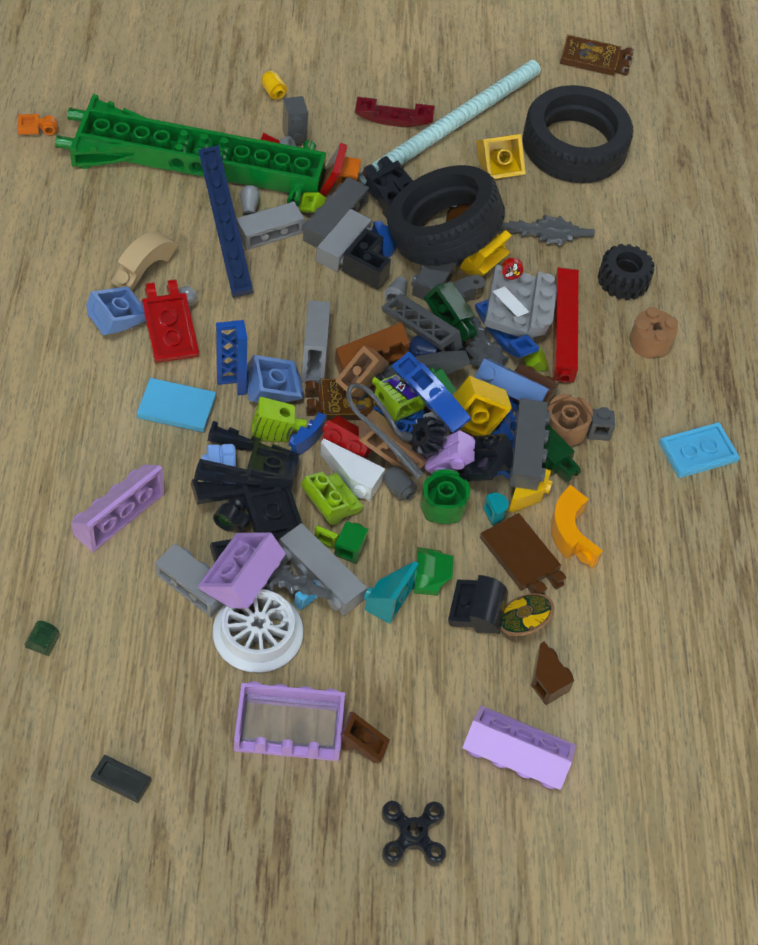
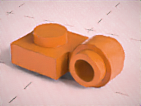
[17,114,58,135]

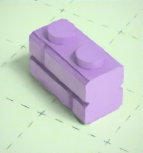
[425,430,475,474]

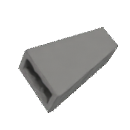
[301,300,330,384]

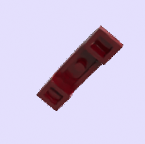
[355,97,435,127]

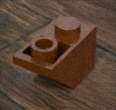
[531,641,575,705]

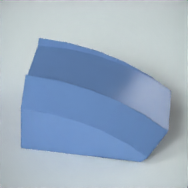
[86,286,145,335]
[247,355,304,402]

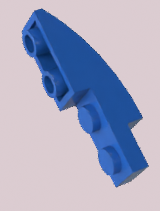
[392,351,471,433]

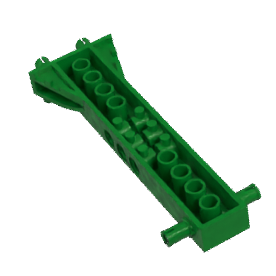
[55,93,326,206]

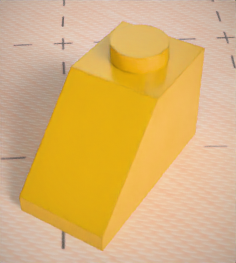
[509,469,553,513]

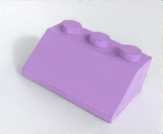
[197,533,286,608]

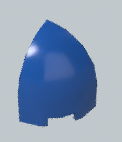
[372,221,397,258]

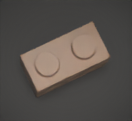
[335,346,389,398]

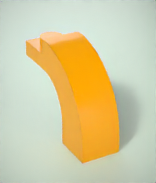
[550,485,603,568]

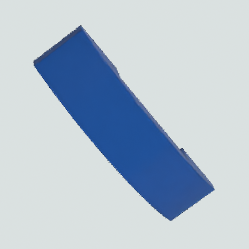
[475,300,539,358]

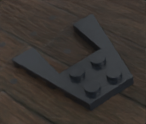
[194,421,300,488]
[191,479,302,563]

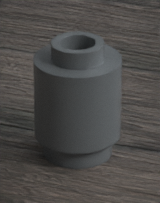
[383,466,417,501]

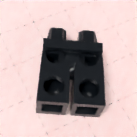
[362,156,413,219]

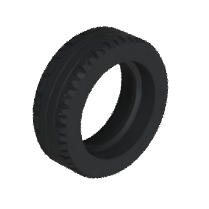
[522,85,633,183]
[387,165,505,266]

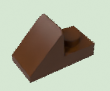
[340,712,390,763]

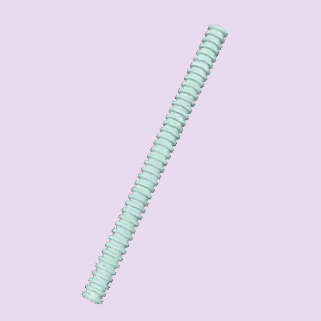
[359,60,541,185]

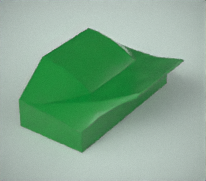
[414,547,454,596]

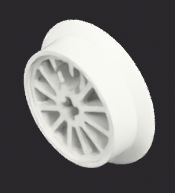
[212,589,303,673]

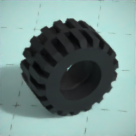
[598,244,655,300]

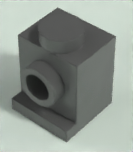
[587,407,615,441]

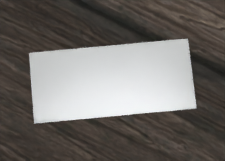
[493,286,529,317]

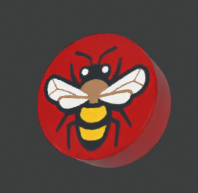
[502,258,523,280]

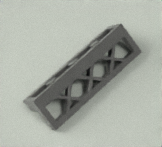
[382,293,462,351]

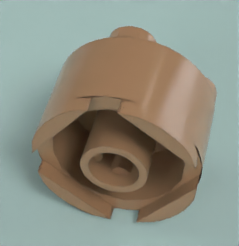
[629,307,678,359]
[547,394,593,446]

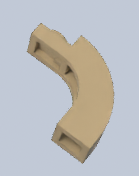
[111,231,178,292]

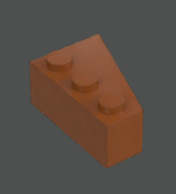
[335,322,410,375]

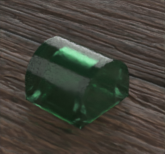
[25,621,60,656]

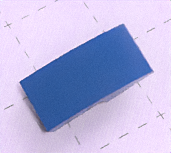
[289,412,327,456]

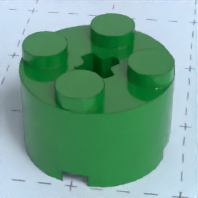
[420,469,470,524]

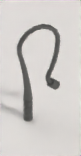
[346,383,423,479]

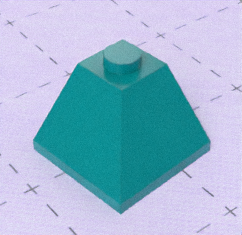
[364,561,419,624]

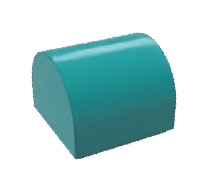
[483,493,509,526]

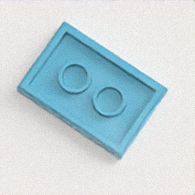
[137,378,216,433]
[658,422,740,478]

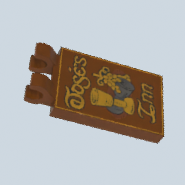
[560,34,634,76]
[305,379,377,420]

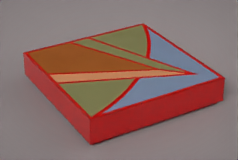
[319,142,347,197]

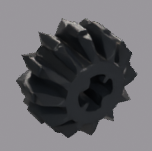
[408,416,448,457]

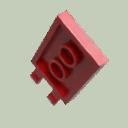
[142,279,199,363]

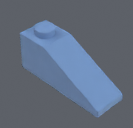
[475,358,549,401]

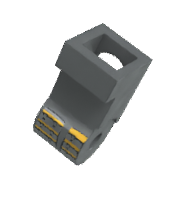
[453,275,485,302]

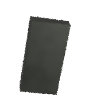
[91,754,152,803]

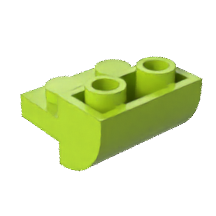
[301,472,364,525]

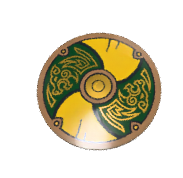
[501,593,555,636]

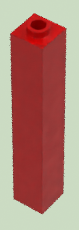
[552,267,579,383]

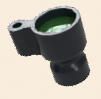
[213,497,251,531]

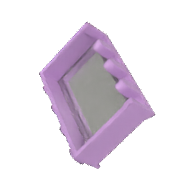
[234,681,345,761]

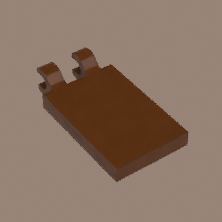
[480,513,566,595]

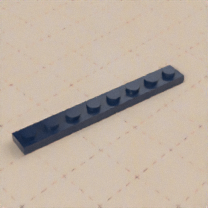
[198,145,254,298]

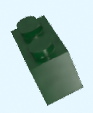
[424,282,477,341]
[542,425,581,482]

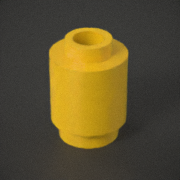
[261,71,287,100]

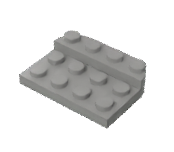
[484,264,557,340]

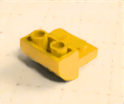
[460,230,512,277]

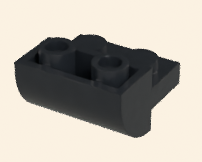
[457,434,513,482]
[448,575,508,634]

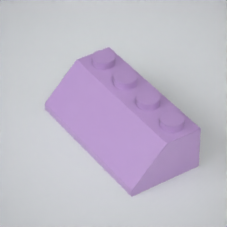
[71,464,164,552]
[463,705,576,790]

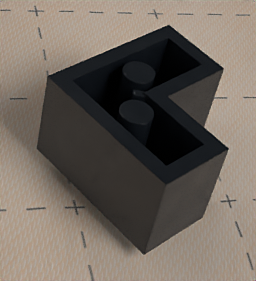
[342,228,391,289]

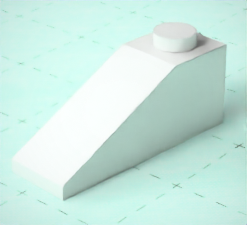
[320,438,385,501]

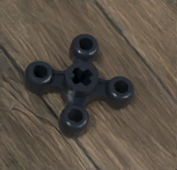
[381,800,446,867]

